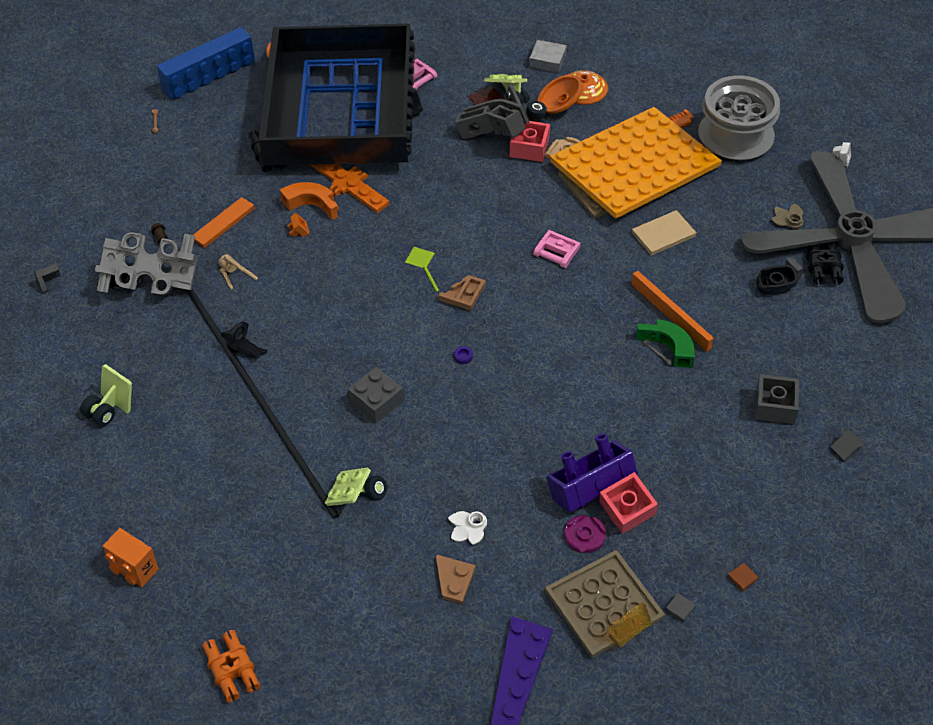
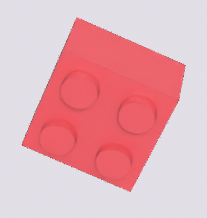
[510,121,550,162]
[599,472,658,534]

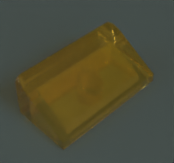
[609,602,651,648]

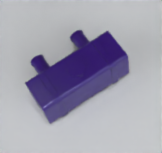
[546,433,638,512]

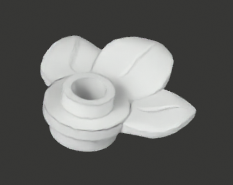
[448,511,487,545]

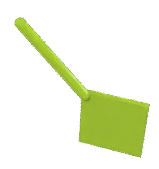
[405,247,439,292]

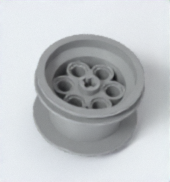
[698,75,780,160]

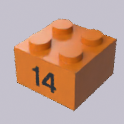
[102,528,159,587]

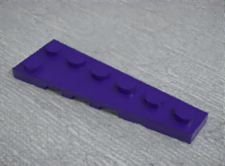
[491,616,553,725]

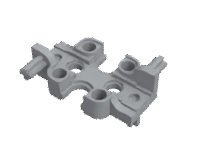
[95,232,198,295]

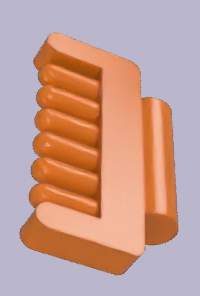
[668,109,694,128]

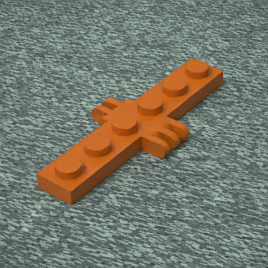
[310,164,390,213]

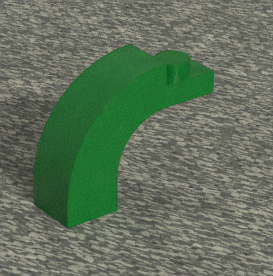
[636,319,695,368]

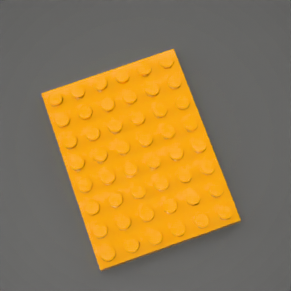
[550,107,722,219]

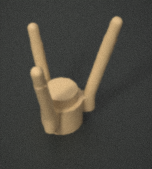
[219,254,258,289]

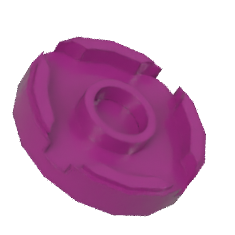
[564,515,606,553]

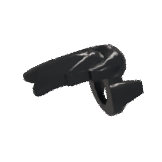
[221,321,267,358]

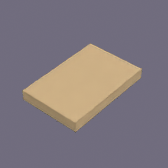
[632,210,696,256]

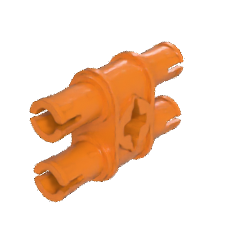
[202,630,261,702]

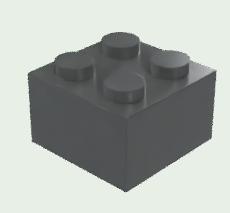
[348,367,404,423]
[755,374,799,424]

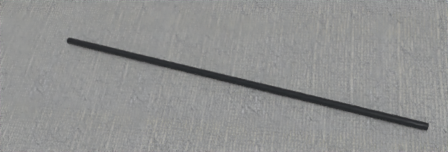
[185,288,339,519]

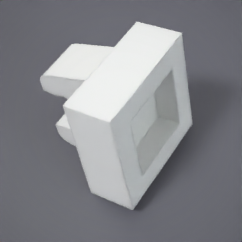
[832,142,851,167]

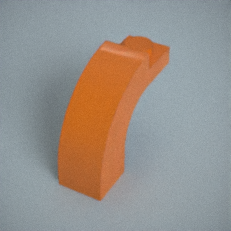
[279,182,339,220]

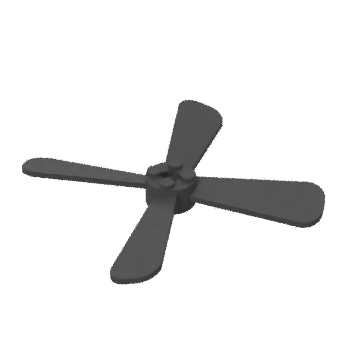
[741,151,933,323]

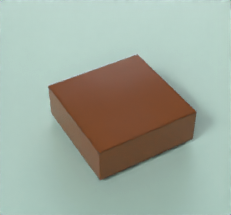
[728,563,759,592]

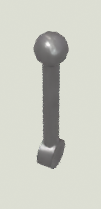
[643,340,673,366]

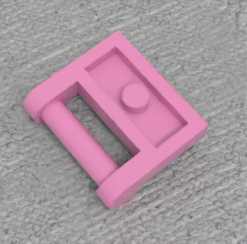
[412,59,437,91]
[533,230,581,269]

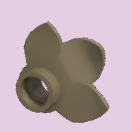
[771,204,803,229]

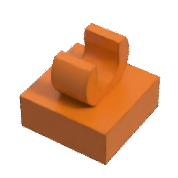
[287,213,309,237]

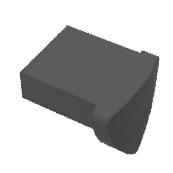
[34,263,60,293]
[830,429,865,462]

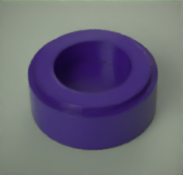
[454,346,473,364]

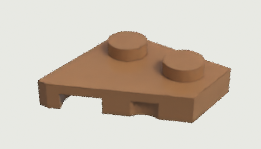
[438,275,486,311]
[436,555,476,604]

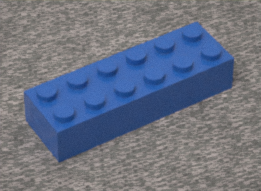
[157,27,255,100]

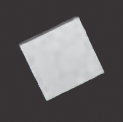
[529,40,567,73]

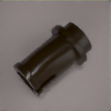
[151,223,169,245]

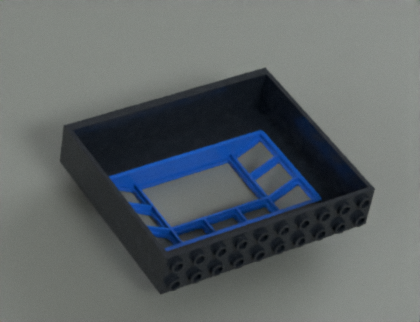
[258,23,415,166]

